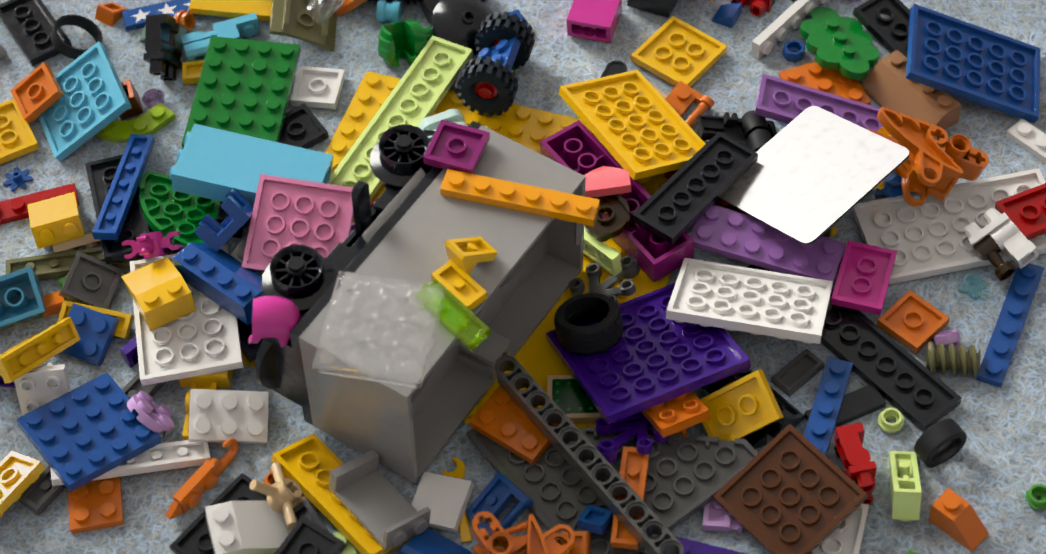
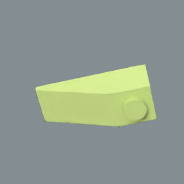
[889,451,922,522]

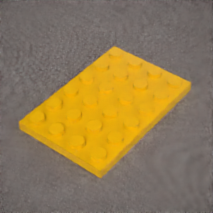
[558,70,705,180]

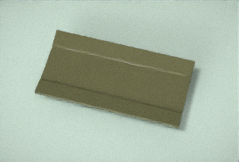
[269,0,337,52]

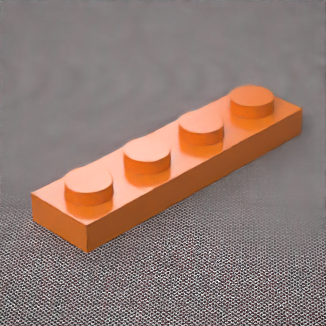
[610,446,650,550]

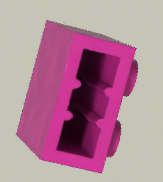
[566,0,622,43]

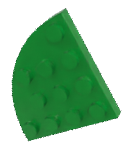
[139,170,220,250]

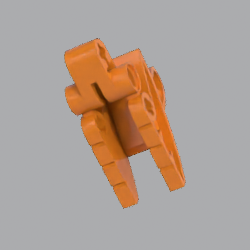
[867,106,989,207]
[471,511,575,554]

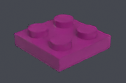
[423,120,490,174]

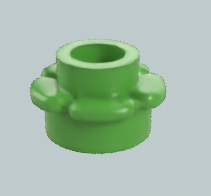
[1025,484,1046,510]

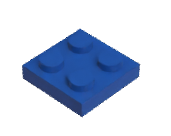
[62,303,120,366]

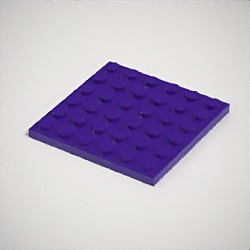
[546,282,751,425]

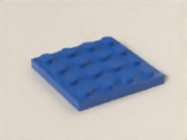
[17,373,161,492]

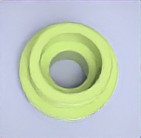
[878,408,904,433]

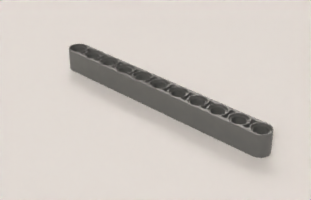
[495,355,684,554]

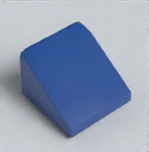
[712,3,742,28]

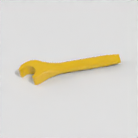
[442,457,472,543]

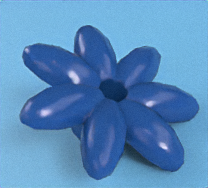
[3,167,33,191]

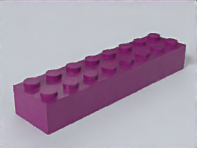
[540,120,694,282]

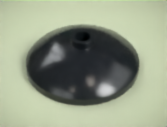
[431,0,494,56]

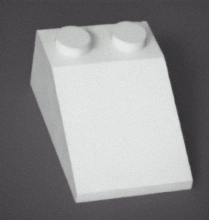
[205,500,291,554]

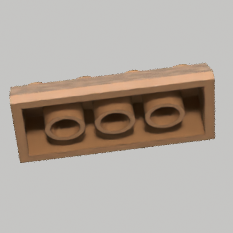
[862,50,961,130]

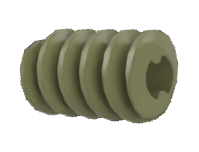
[926,342,981,378]

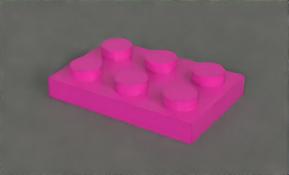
[831,240,897,315]

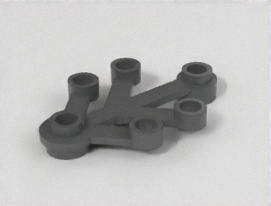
[569,256,640,305]

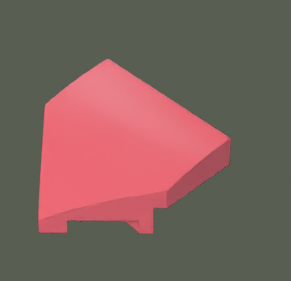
[584,166,632,198]

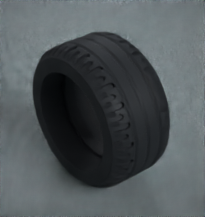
[554,293,623,355]

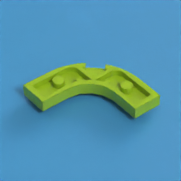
[96,102,176,143]

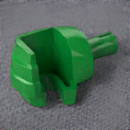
[378,20,434,67]

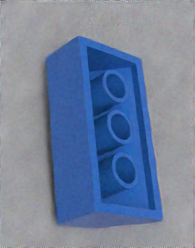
[172,243,265,325]

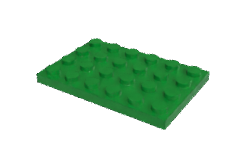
[181,36,301,149]

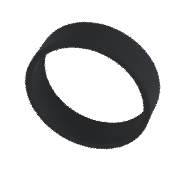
[51,14,103,59]

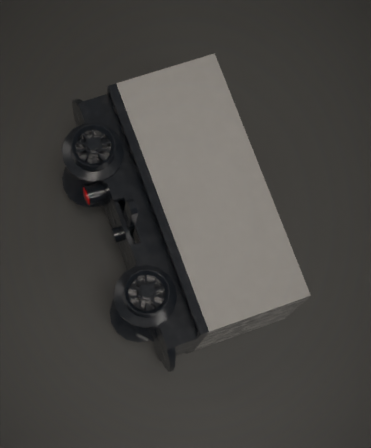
[255,121,586,483]

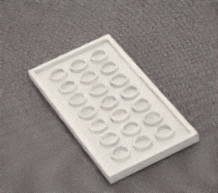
[852,168,1046,285]

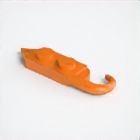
[165,438,239,520]

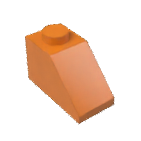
[928,488,989,552]

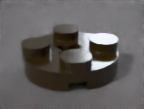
[584,194,631,242]

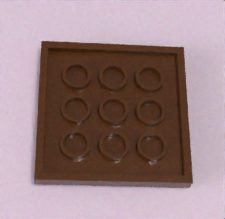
[713,424,868,554]

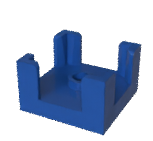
[194,188,254,252]

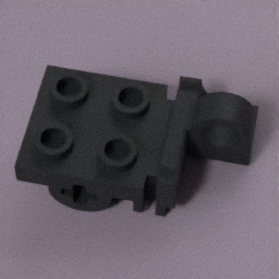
[696,110,777,152]

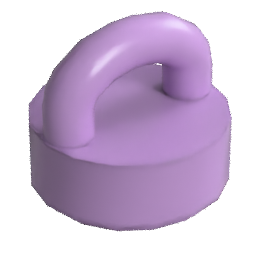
[934,329,961,351]

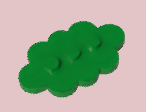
[799,7,879,80]

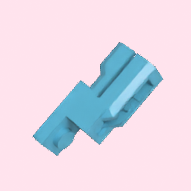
[181,13,261,62]

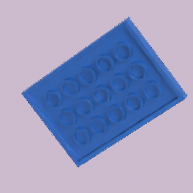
[906,4,1040,123]

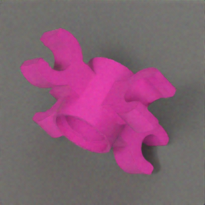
[122,231,183,259]

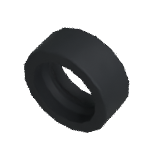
[914,418,967,468]

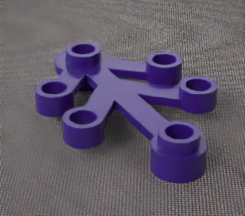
[595,412,669,463]

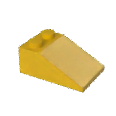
[121,257,196,331]

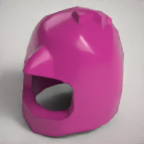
[249,296,301,348]

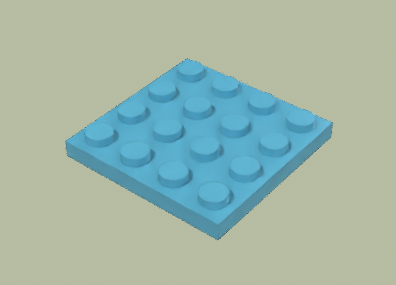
[39,41,131,162]

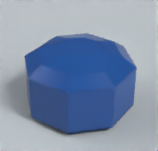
[782,40,806,62]

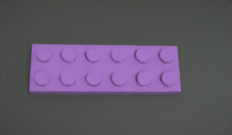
[754,74,894,138]
[690,205,846,286]

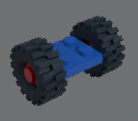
[456,11,535,117]

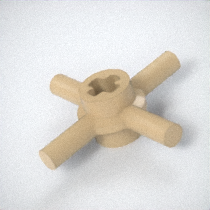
[250,463,317,530]

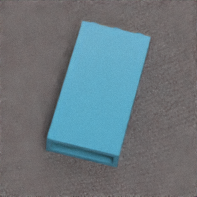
[169,124,333,206]

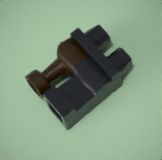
[143,14,182,81]

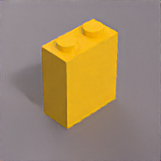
[28,192,85,249]

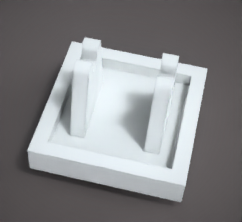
[14,363,71,416]

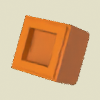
[95,1,128,27]
[43,291,66,317]

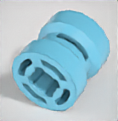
[376,0,403,23]

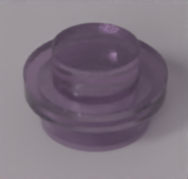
[142,89,165,109]

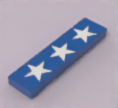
[122,0,200,31]

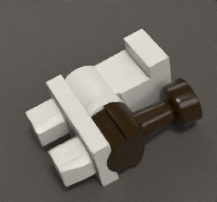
[964,207,1039,281]

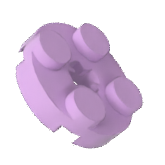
[127,390,175,435]

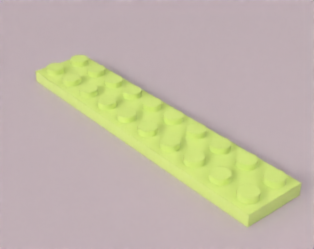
[328,36,473,201]

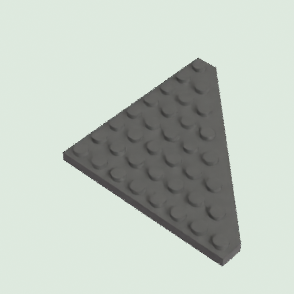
[466,426,758,554]

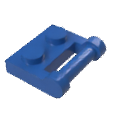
[466,471,534,536]

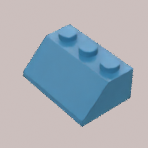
[0,266,46,328]

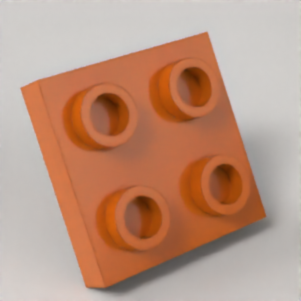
[642,391,710,438]

